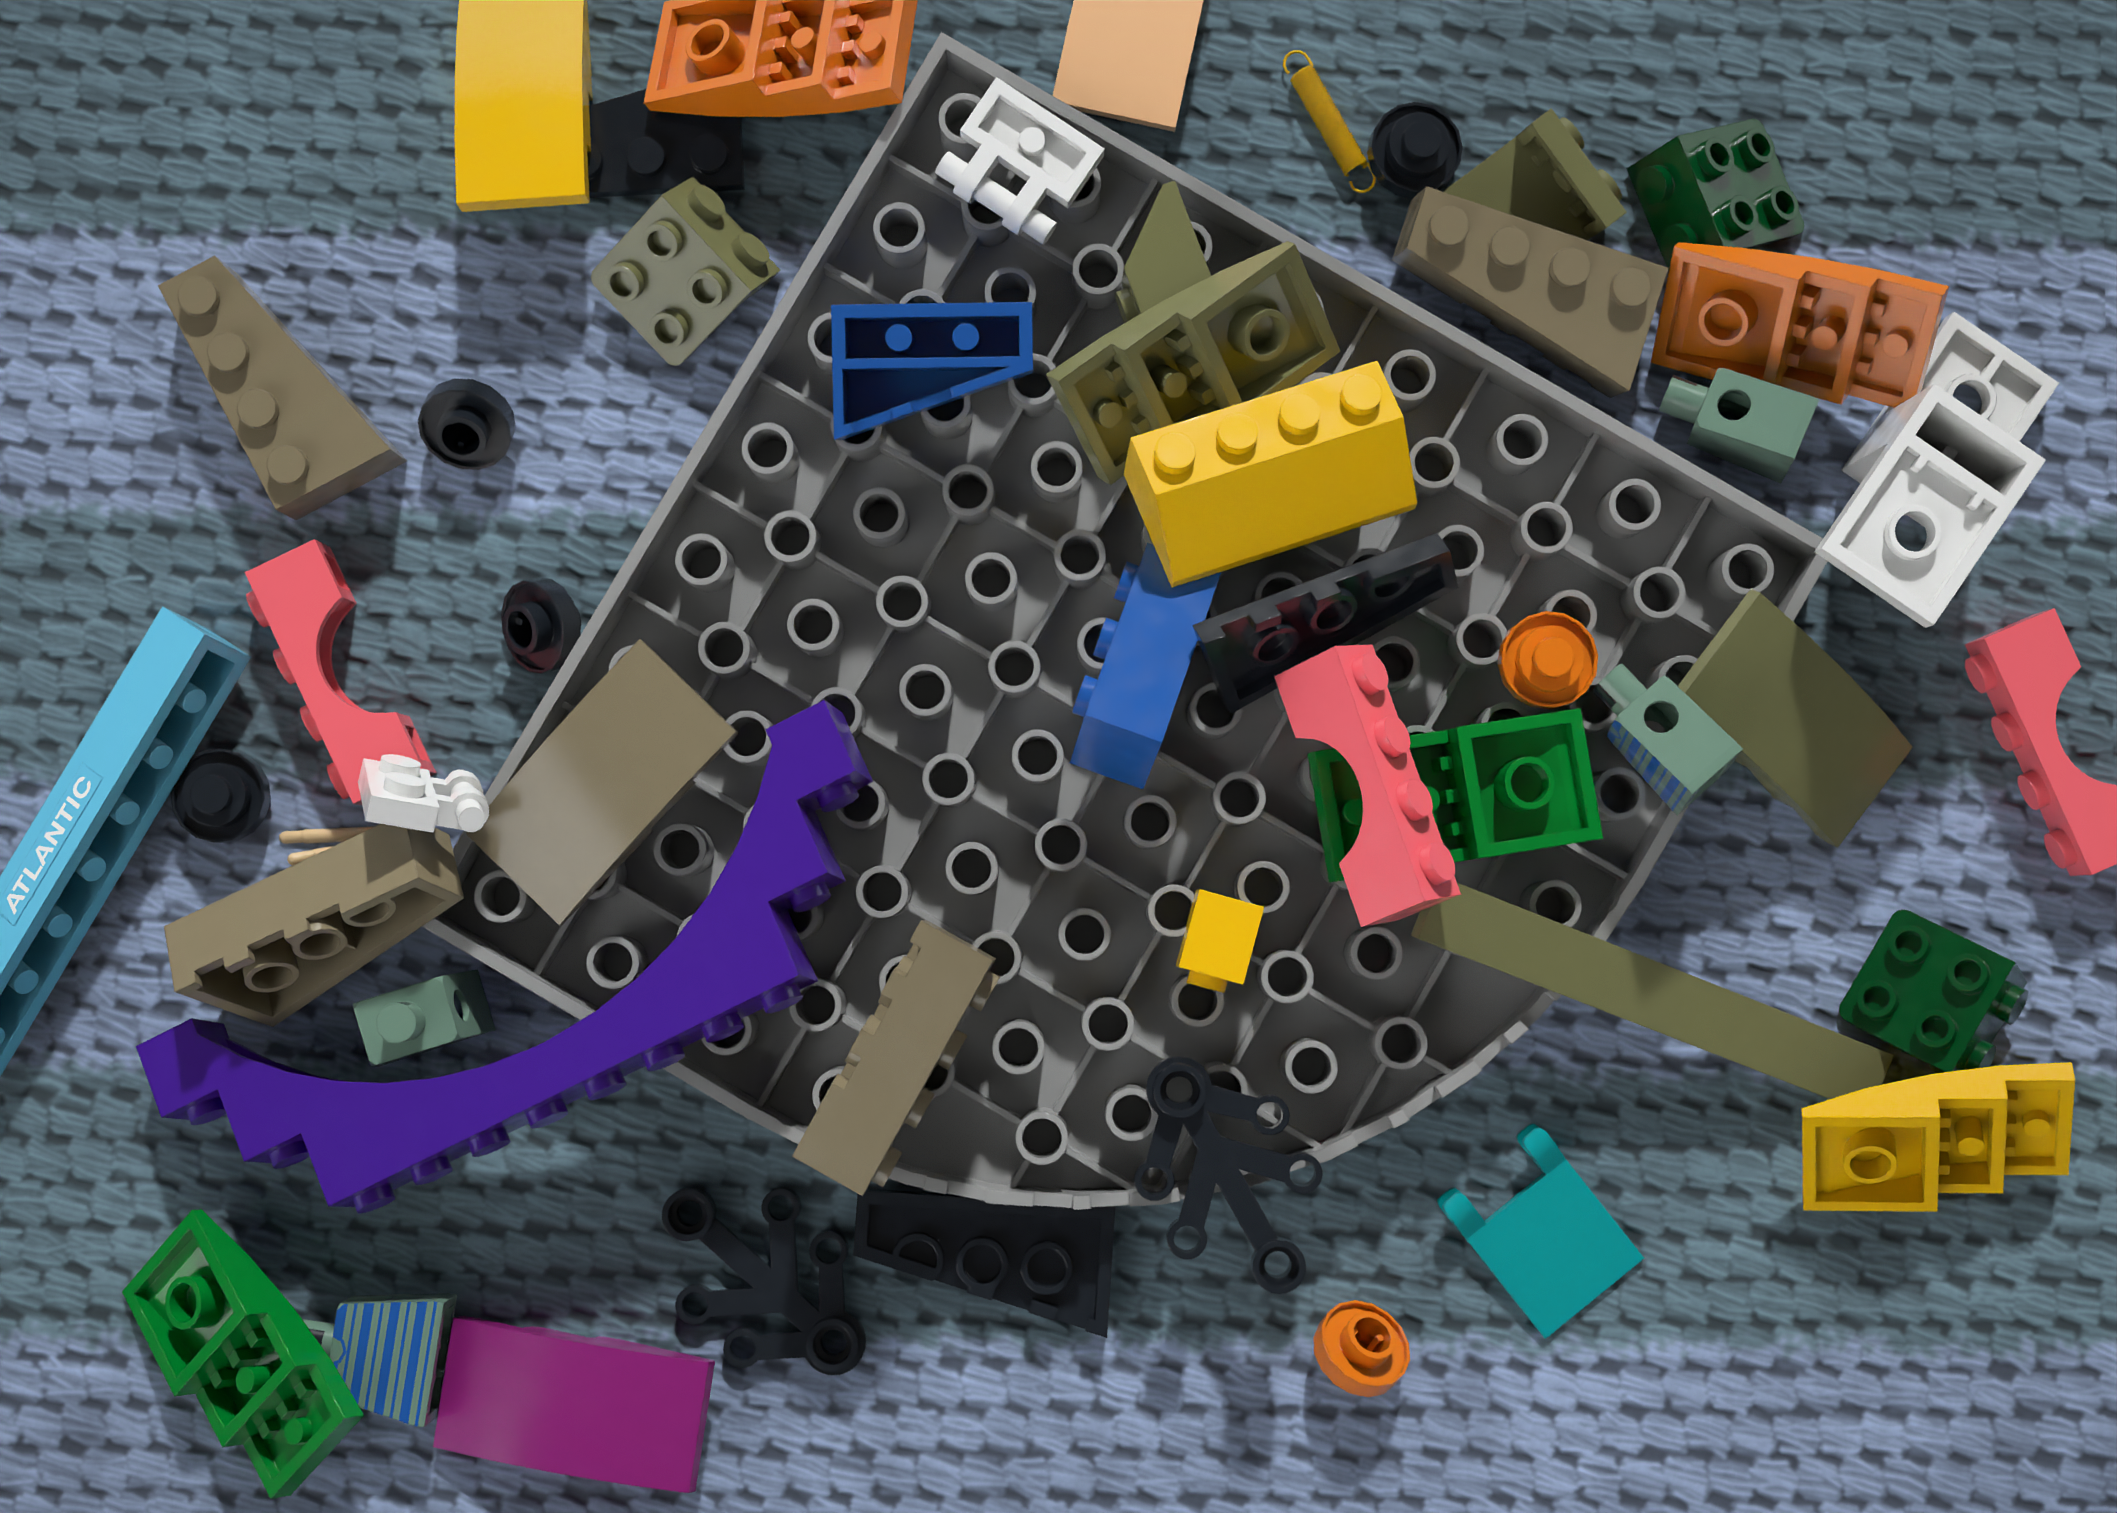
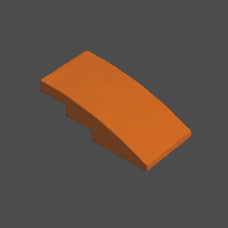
[644,0,918,117]
[1651,242,1949,408]

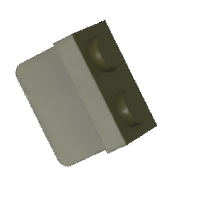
[1443,108,1627,240]
[591,177,780,366]

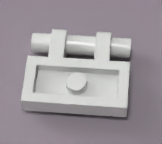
[935,77,1105,245]
[358,754,489,833]

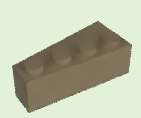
[158,255,407,520]
[164,824,464,1027]
[792,920,1000,1196]

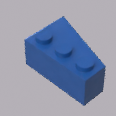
[831,302,1033,441]
[1070,542,1221,789]

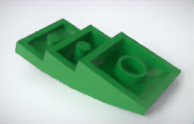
[1307,708,1603,883]
[122,1209,365,1499]

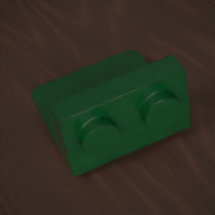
[1626,119,1804,271]
[1839,910,2028,1073]

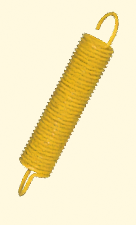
[1283,50,1376,193]

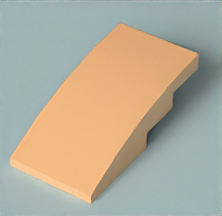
[1053,0,1204,132]

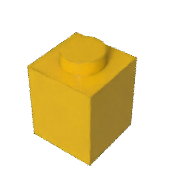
[1175,889,1264,993]

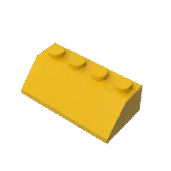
[1124,361,1417,588]

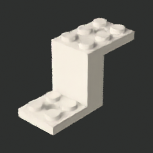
[1814,312,2059,628]

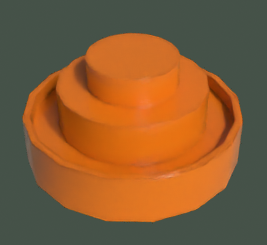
[1498,611,1598,710]
[1313,1300,1410,1397]

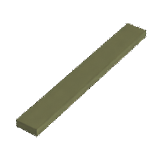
[1411,883,1894,1099]

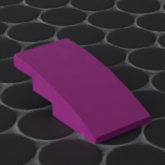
[433,1316,715,1493]

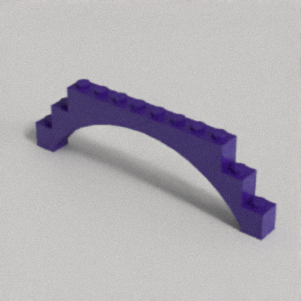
[136,700,873,1213]

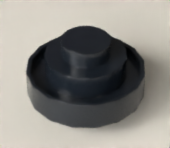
[1367,102,1463,199]
[418,378,516,470]
[501,577,581,673]
[170,748,271,843]

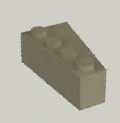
[1392,186,1668,398]

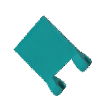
[1437,1123,1644,1339]

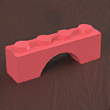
[244,539,436,805]
[1965,608,2117,876]
[1274,644,1461,927]

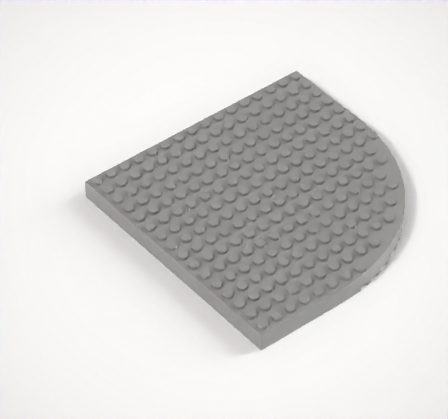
[422,32,1828,1210]

